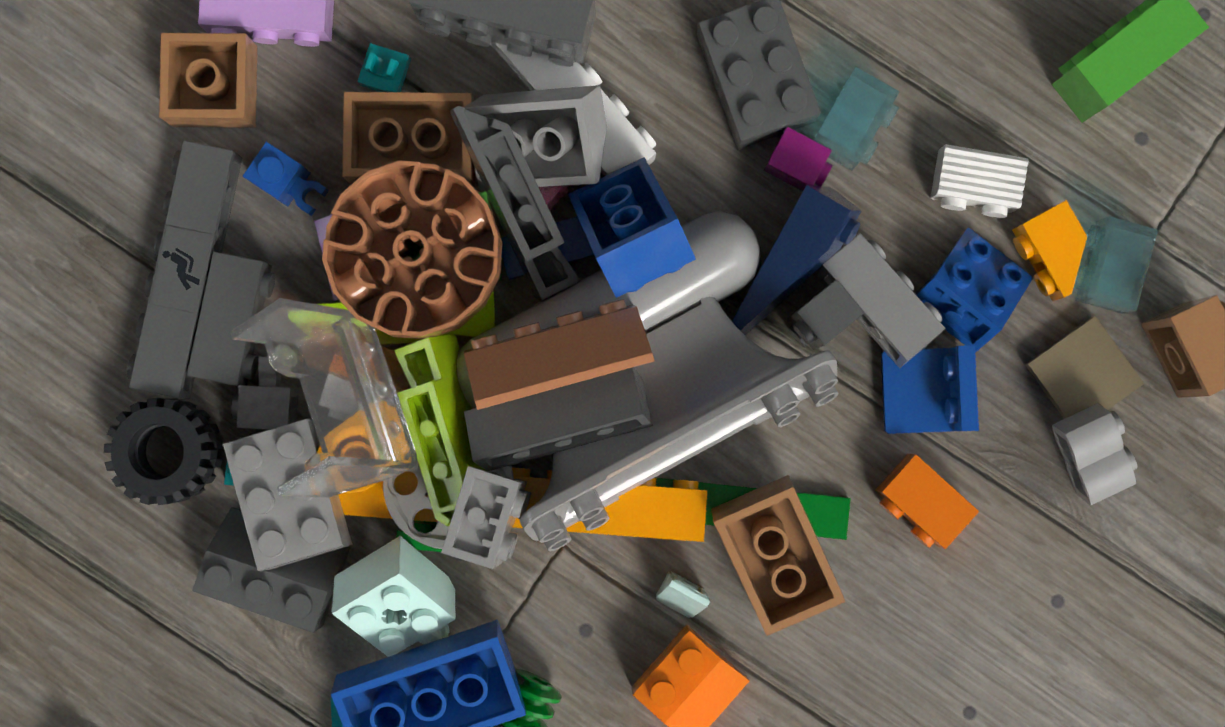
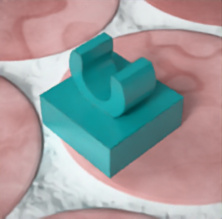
[357,43,411,92]

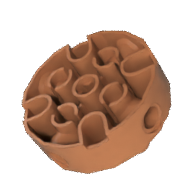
[322,161,502,339]

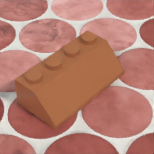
[464,299,655,410]

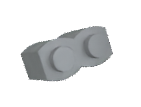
[1052,403,1137,506]

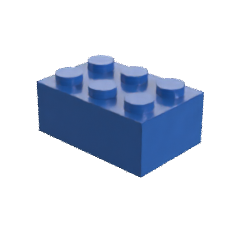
[568,157,696,298]

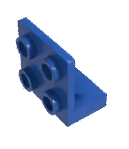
[915,228,1032,353]
[881,345,979,434]

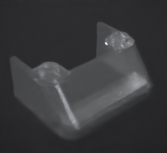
[230,298,417,497]

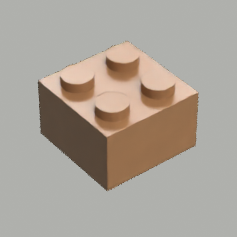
[159,33,257,128]
[1141,295,1225,398]

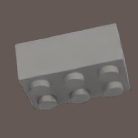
[223,419,353,571]

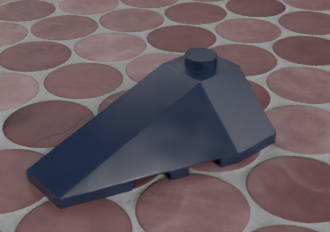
[732,185,861,335]

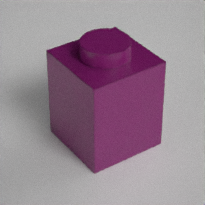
[764,127,833,191]

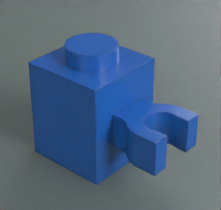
[243,141,329,216]

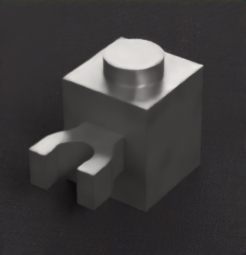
[231,357,299,429]

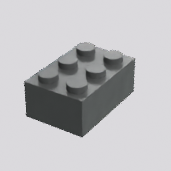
[696,0,821,150]

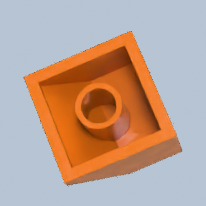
[632,624,750,727]

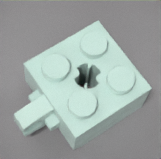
[332,536,456,657]

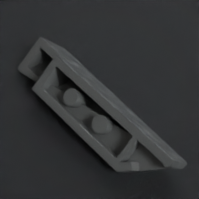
[450,106,580,300]

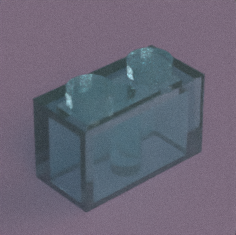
[813,67,900,171]
[1074,216,1158,314]

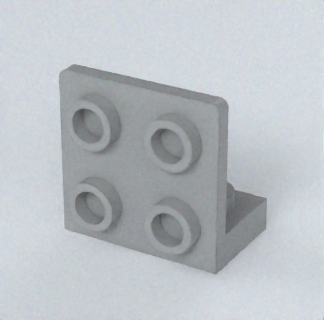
[441,466,531,569]

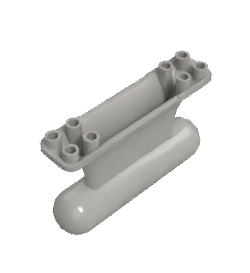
[456,210,839,551]

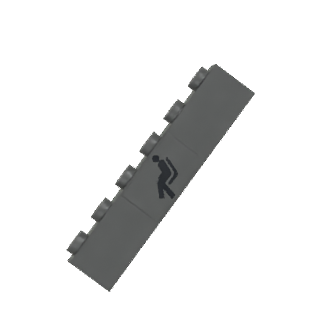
[127,140,243,399]

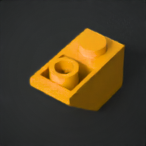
[1012,200,1087,301]

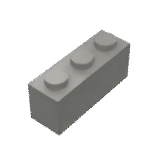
[817,233,946,368]

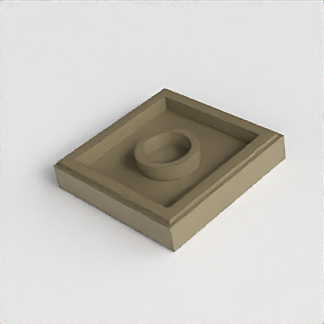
[1024,316,1144,419]

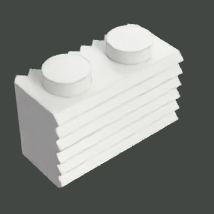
[930,144,1029,218]

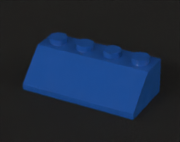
[331,619,526,727]

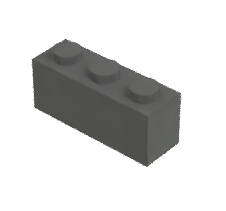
[187,251,275,386]

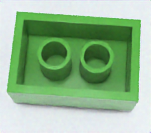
[1051,0,1209,123]

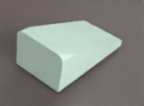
[656,571,710,618]

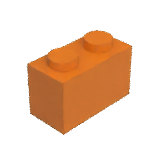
[875,454,979,549]

